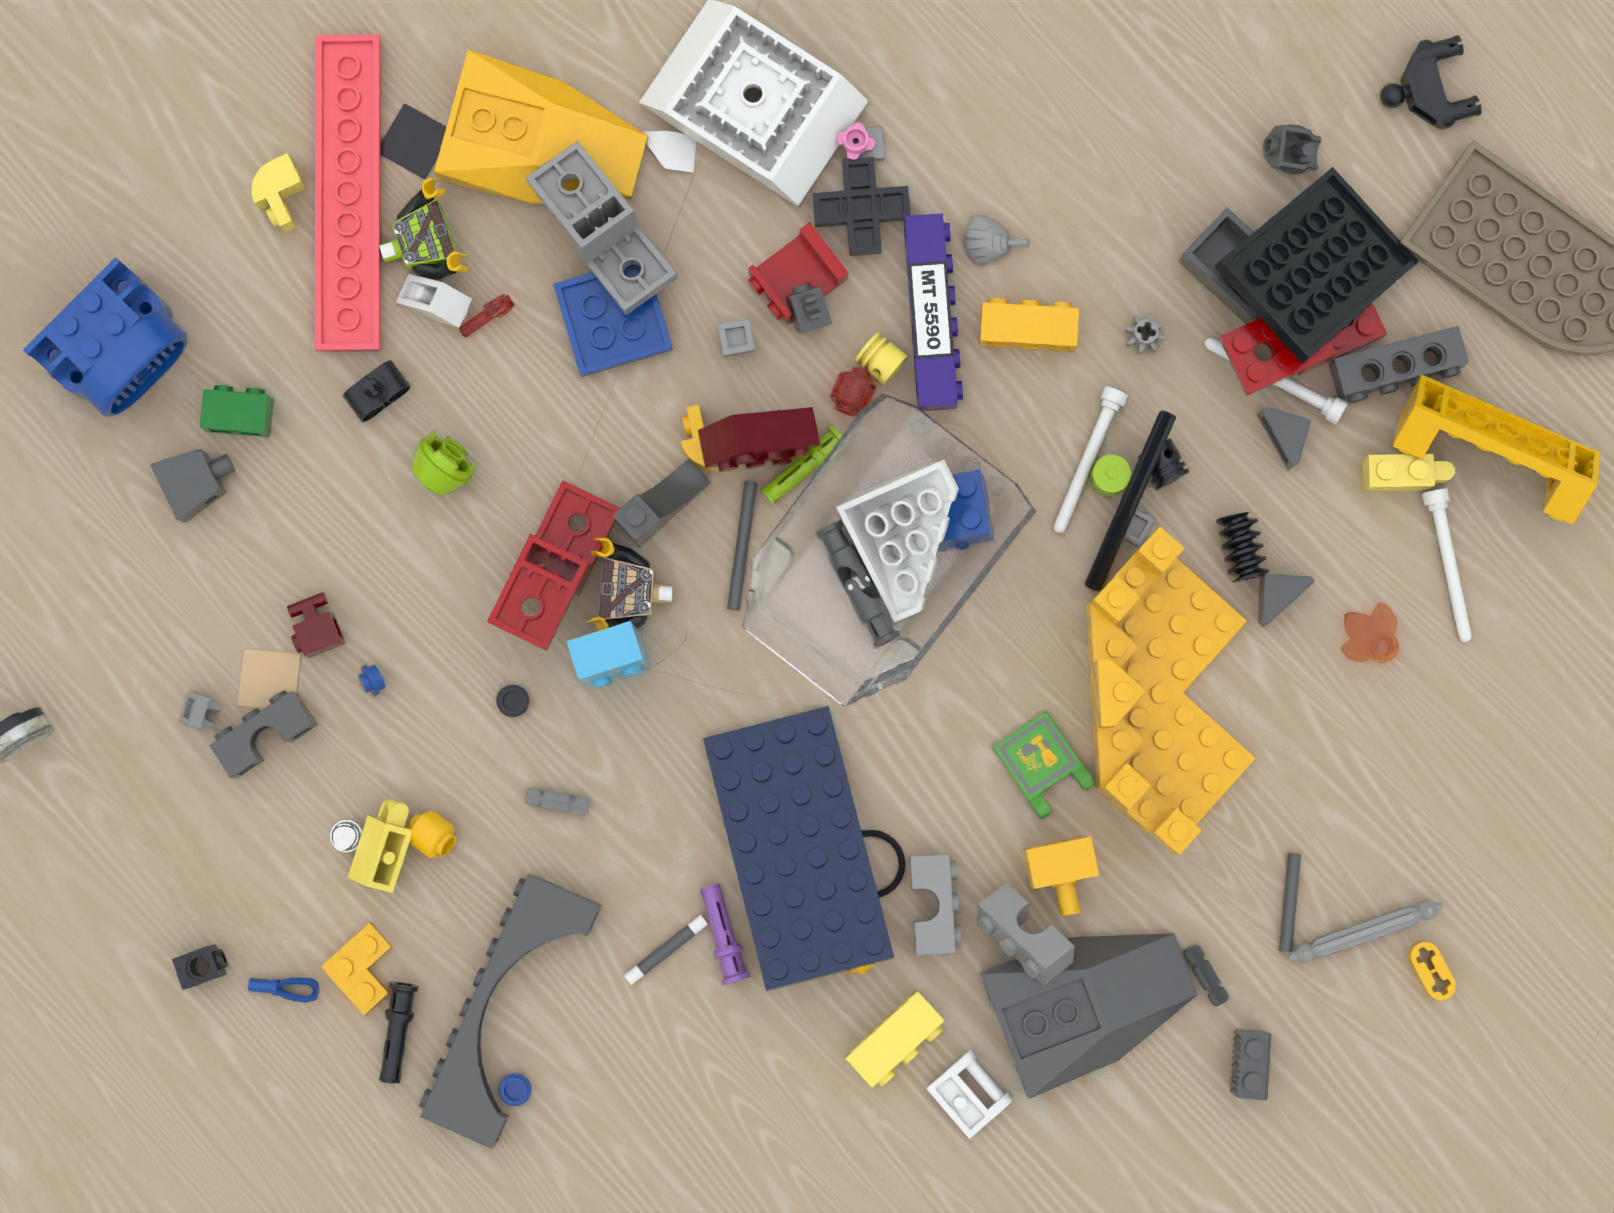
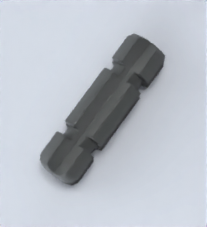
[1184,944,1229,1006]

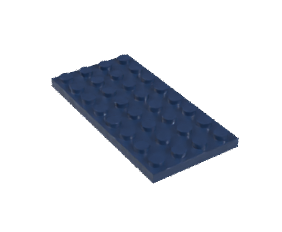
[703,706,894,992]

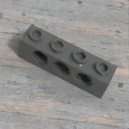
[1328,326,1469,403]

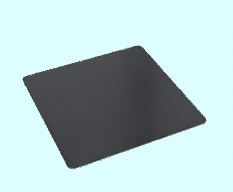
[381,104,446,179]

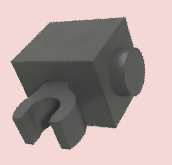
[785,282,832,333]

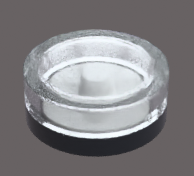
[0,707,54,763]

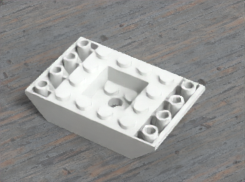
[639,0,868,207]

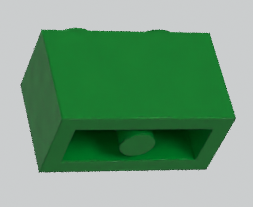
[200,385,274,438]

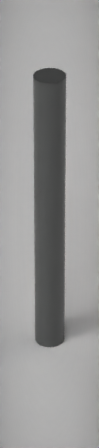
[727,482,757,611]

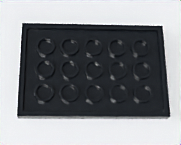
[1214,167,1419,364]

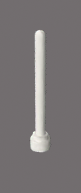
[1204,337,1348,425]
[1054,386,1128,534]
[1422,488,1472,642]

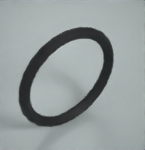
[861,830,906,898]

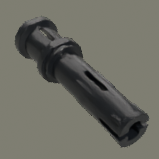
[379,982,419,1084]

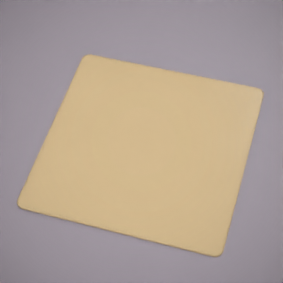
[237,649,301,709]

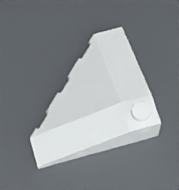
[836,459,959,622]

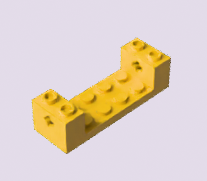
[1393,374,1601,525]

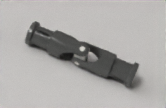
[816,520,900,648]

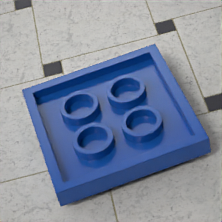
[553,265,673,377]

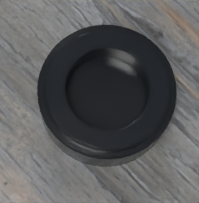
[496,685,530,717]

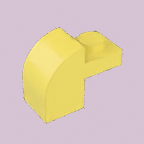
[252,153,307,233]

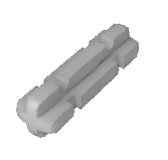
[525,788,589,816]

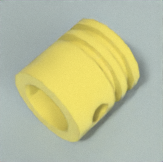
[854,332,908,386]

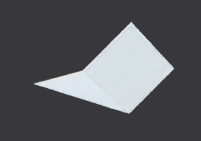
[643,131,696,173]

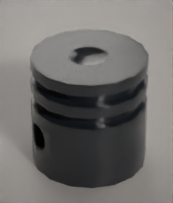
[1138,438,1190,491]

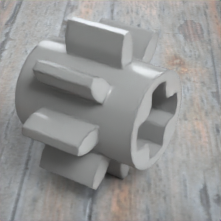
[1124,313,1165,355]

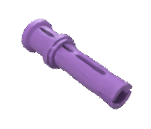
[700,884,751,985]

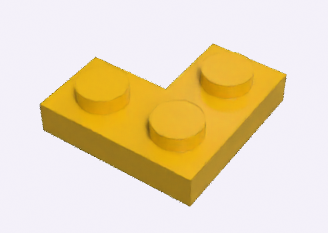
[321,922,393,1015]

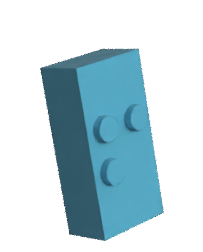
[566,621,651,689]

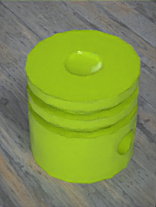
[1089,454,1131,497]

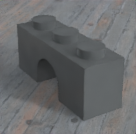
[209,690,318,779]

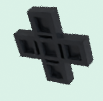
[813,157,911,256]

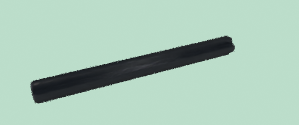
[1085,410,1176,591]

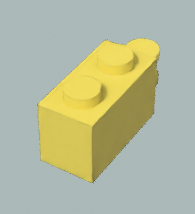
[1361,454,1455,492]
[347,798,412,893]

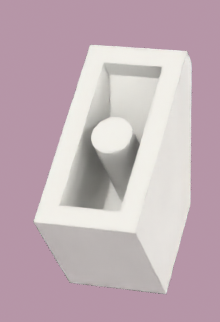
[396,274,472,328]

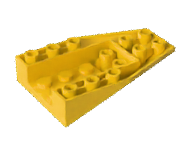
[434,49,648,204]

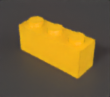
[979,298,1079,352]

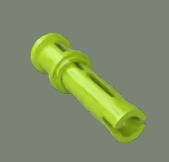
[760,424,850,505]

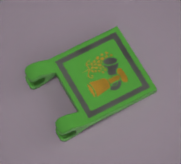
[993,711,1094,819]

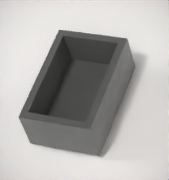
[1178,207,1259,324]

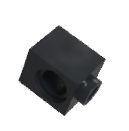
[172,944,228,990]

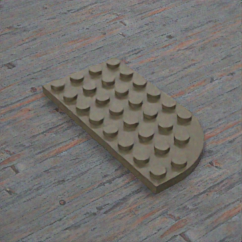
[1400,140,1614,355]

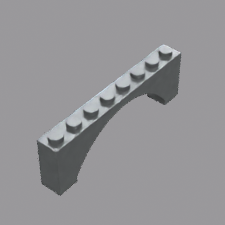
[419,874,602,1149]

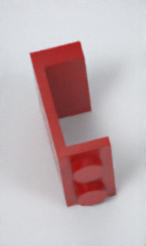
[747,222,849,324]

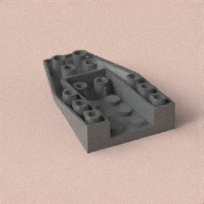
[979,933,1198,1099]

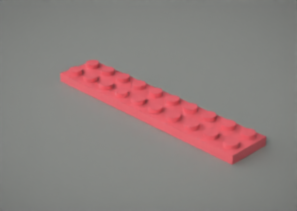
[315,34,381,352]

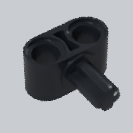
[343,360,411,422]

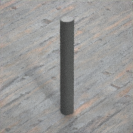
[1279,853,1301,952]

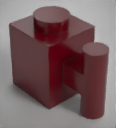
[287,592,346,658]

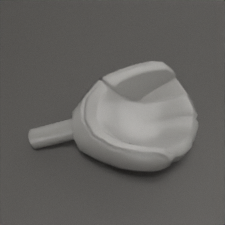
[965,215,1030,264]

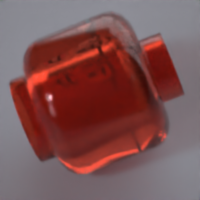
[830,367,876,417]

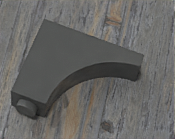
[613,459,711,548]

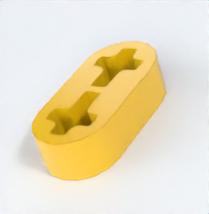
[1408,941,1456,1001]

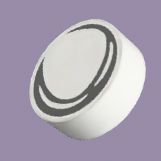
[330,820,363,852]

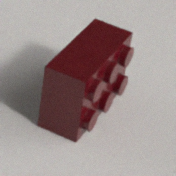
[698,407,820,472]

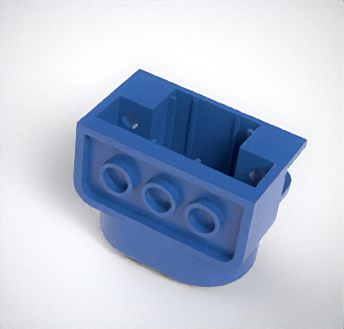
[23,257,187,417]

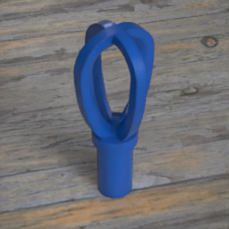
[248,978,319,1003]

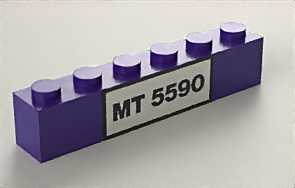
[904,213,963,412]

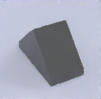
[1257,407,1311,471]
[1258,574,1315,627]

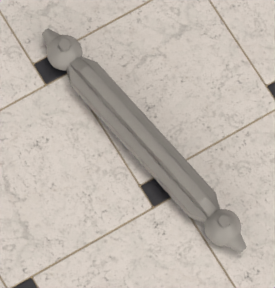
[1288,900,1443,963]

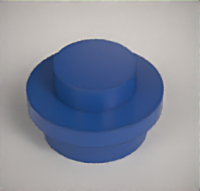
[358,664,385,696]
[498,1073,532,1106]

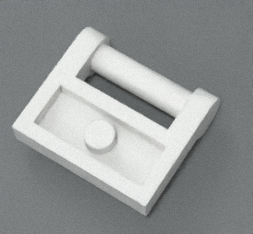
[926,1049,1013,1139]

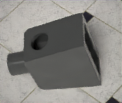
[150,449,236,523]

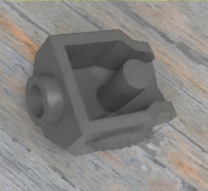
[1263,124,1322,175]

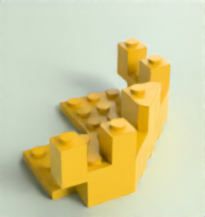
[1085,526,1256,855]

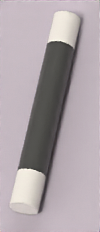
[624,914,709,985]

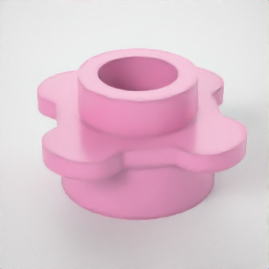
[837,122,875,160]

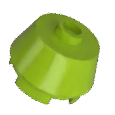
[411,431,477,495]

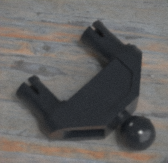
[1380,35,1482,129]

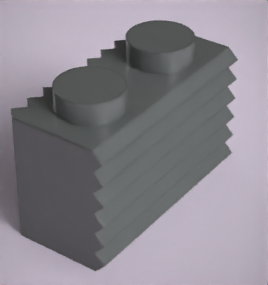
[1230,1029,1272,1100]

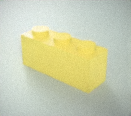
[845,990,945,1088]

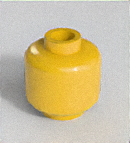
[407,811,457,859]

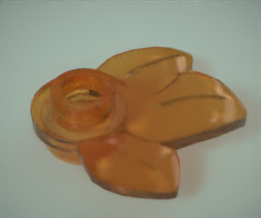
[1341,602,1399,663]

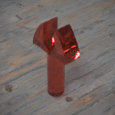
[459,294,515,337]

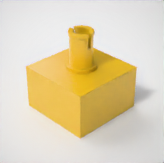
[1021,836,1099,916]

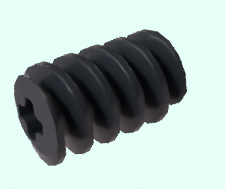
[1216,512,1269,583]

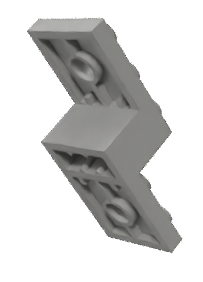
[525,141,678,315]

